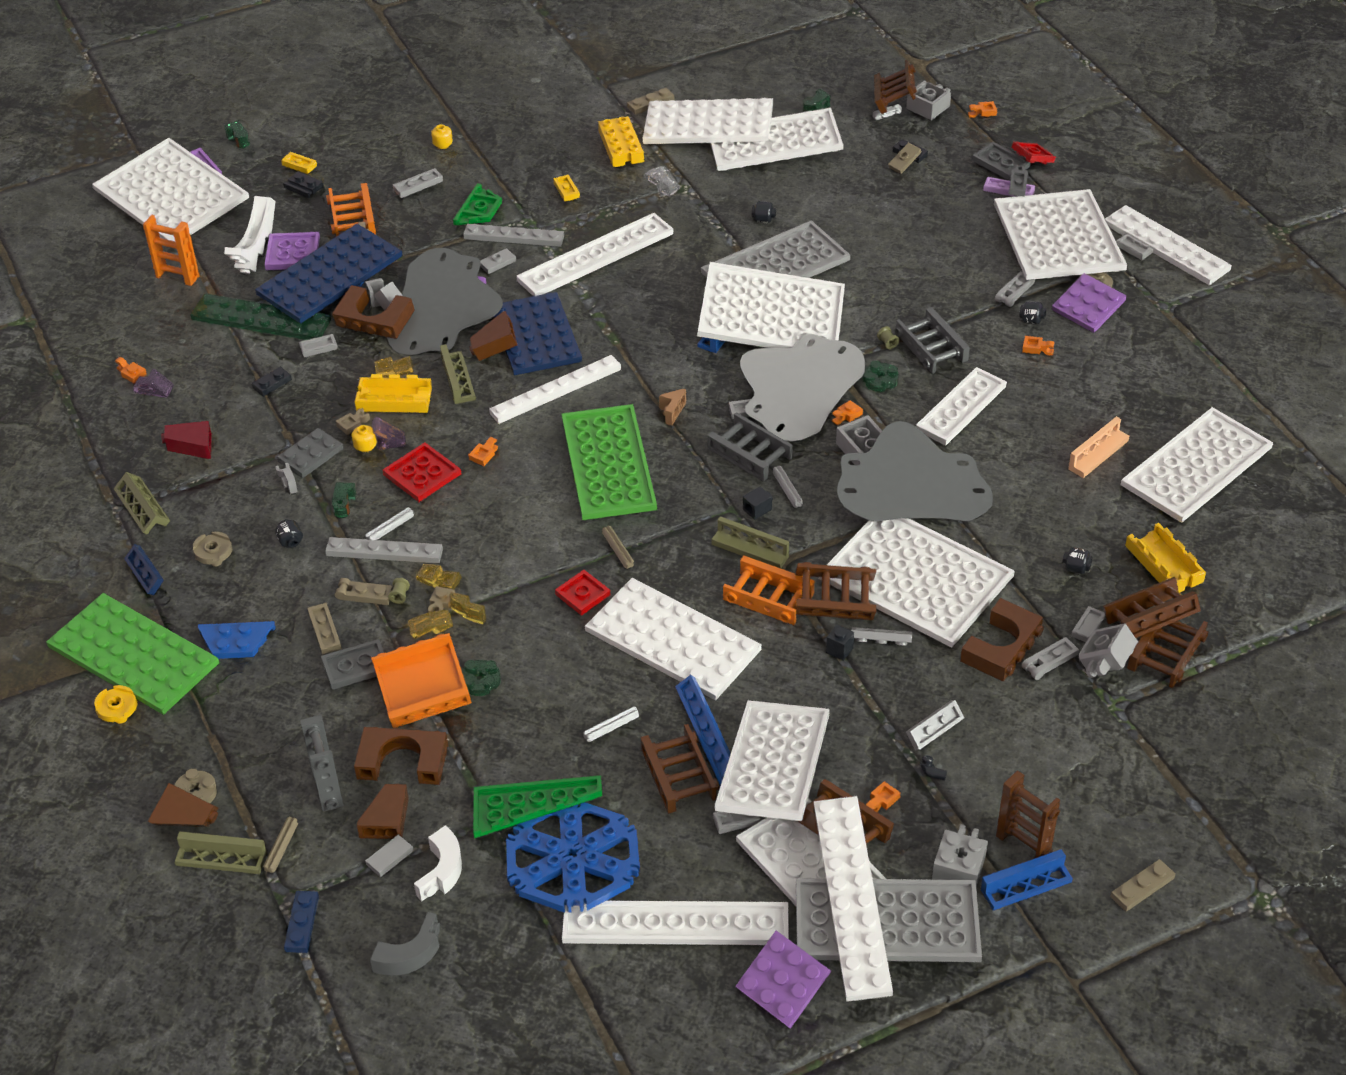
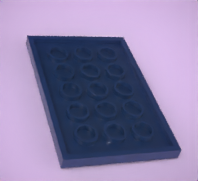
[493,292,582,375]

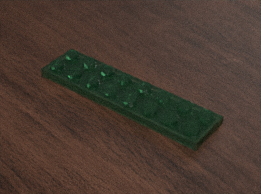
[190,293,331,340]

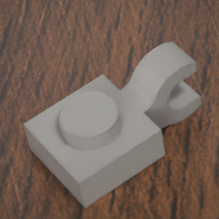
[276,463,298,494]

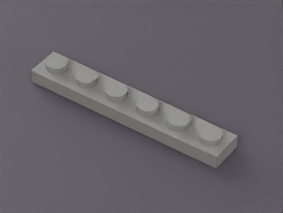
[464,224,564,247]
[326,537,443,563]

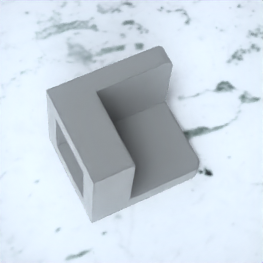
[366,278,384,308]
[374,282,403,311]

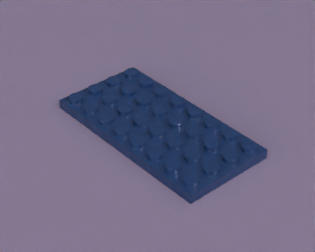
[255,224,402,324]

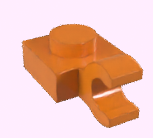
[968,101,997,118]
[1022,336,1054,356]
[115,357,147,384]
[832,400,863,425]
[468,437,498,466]
[866,781,901,813]

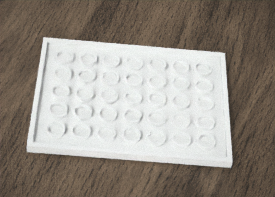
[92,138,249,241]
[994,189,1127,280]
[697,262,845,348]
[818,518,1014,648]

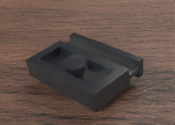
[283,171,323,198]

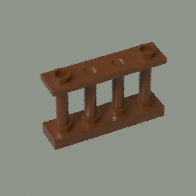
[874,60,917,114]
[795,562,876,620]
[1103,577,1201,638]
[1127,621,1209,688]
[640,724,719,814]
[996,770,1060,858]
[797,779,894,846]

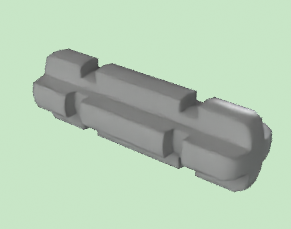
[873,104,902,120]

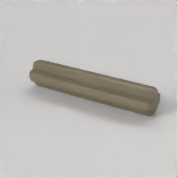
[602,526,634,569]
[263,817,298,873]

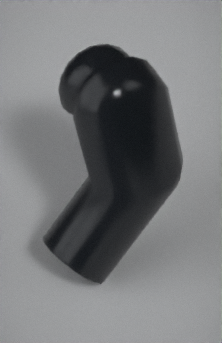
[920,755,947,781]

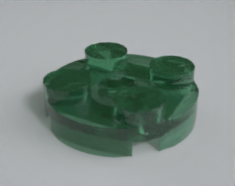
[863,361,899,392]
[461,660,501,696]

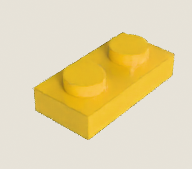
[281,152,317,174]
[553,175,580,202]

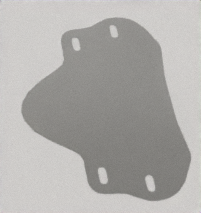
[740,334,865,441]

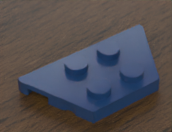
[198,621,276,659]

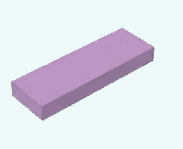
[983,177,1035,197]

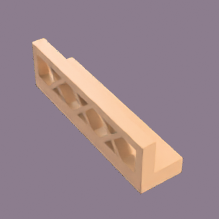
[1068,416,1129,478]

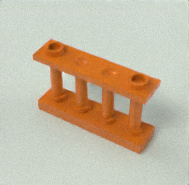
[326,183,376,237]
[143,215,200,286]
[723,556,815,625]

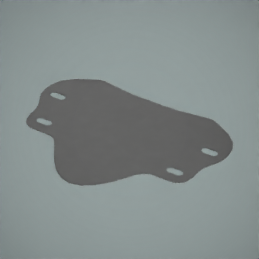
[387,248,503,355]
[837,421,993,522]

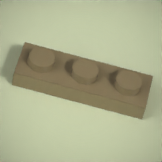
[627,88,674,115]
[307,603,342,655]
[1110,859,1175,912]

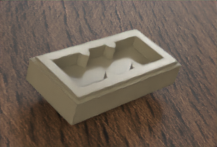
[888,142,921,174]

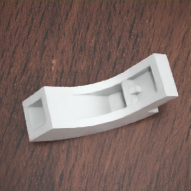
[414,825,462,901]

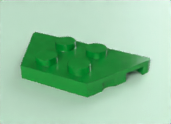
[453,183,502,225]

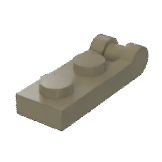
[335,578,393,605]

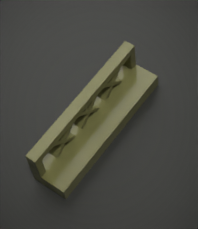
[440,344,476,404]
[114,472,170,534]
[712,516,789,568]
[175,831,267,874]

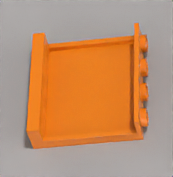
[371,633,472,728]

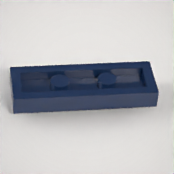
[124,544,164,595]
[284,891,319,953]

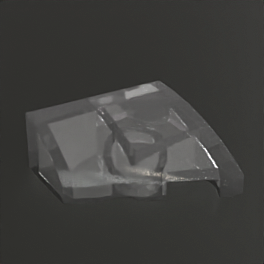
[645,166,680,196]

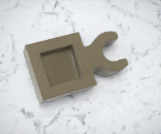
[336,408,370,435]
[428,586,455,618]

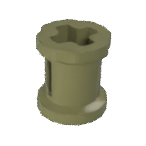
[877,326,899,349]
[388,578,410,604]

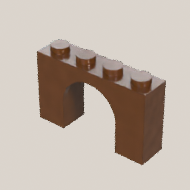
[332,285,415,339]
[960,598,1044,681]
[354,727,448,785]

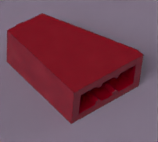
[161,421,212,459]

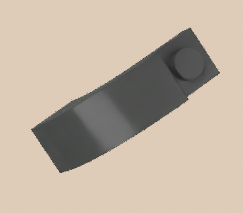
[370,912,440,976]

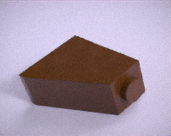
[469,311,518,361]
[148,783,218,827]
[357,784,409,839]

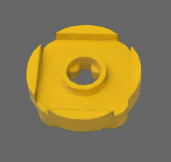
[94,685,137,724]

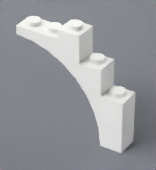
[224,196,275,274]

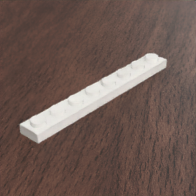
[489,355,621,424]

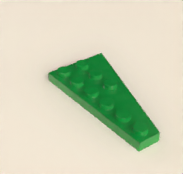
[473,775,602,838]

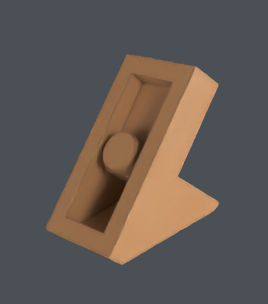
[659,389,686,425]

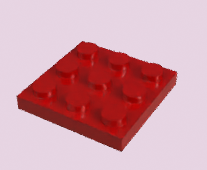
[382,442,461,502]

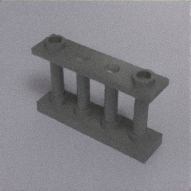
[895,307,970,374]
[707,412,792,482]
[300,715,344,811]

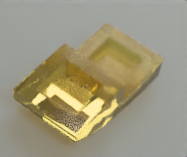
[374,356,414,377]
[416,564,462,590]
[449,592,486,624]
[408,610,453,639]

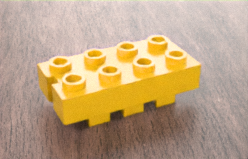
[598,116,644,167]
[355,374,432,413]
[1125,523,1206,593]

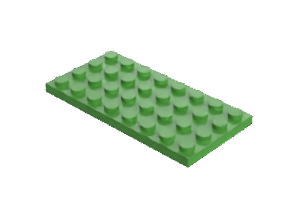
[562,404,657,520]
[46,593,219,715]

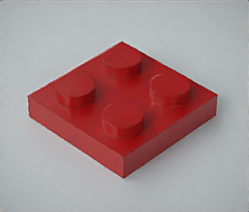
[1011,142,1056,164]
[555,570,611,616]

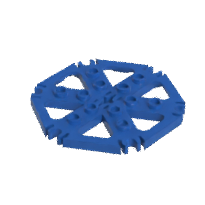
[506,802,640,913]

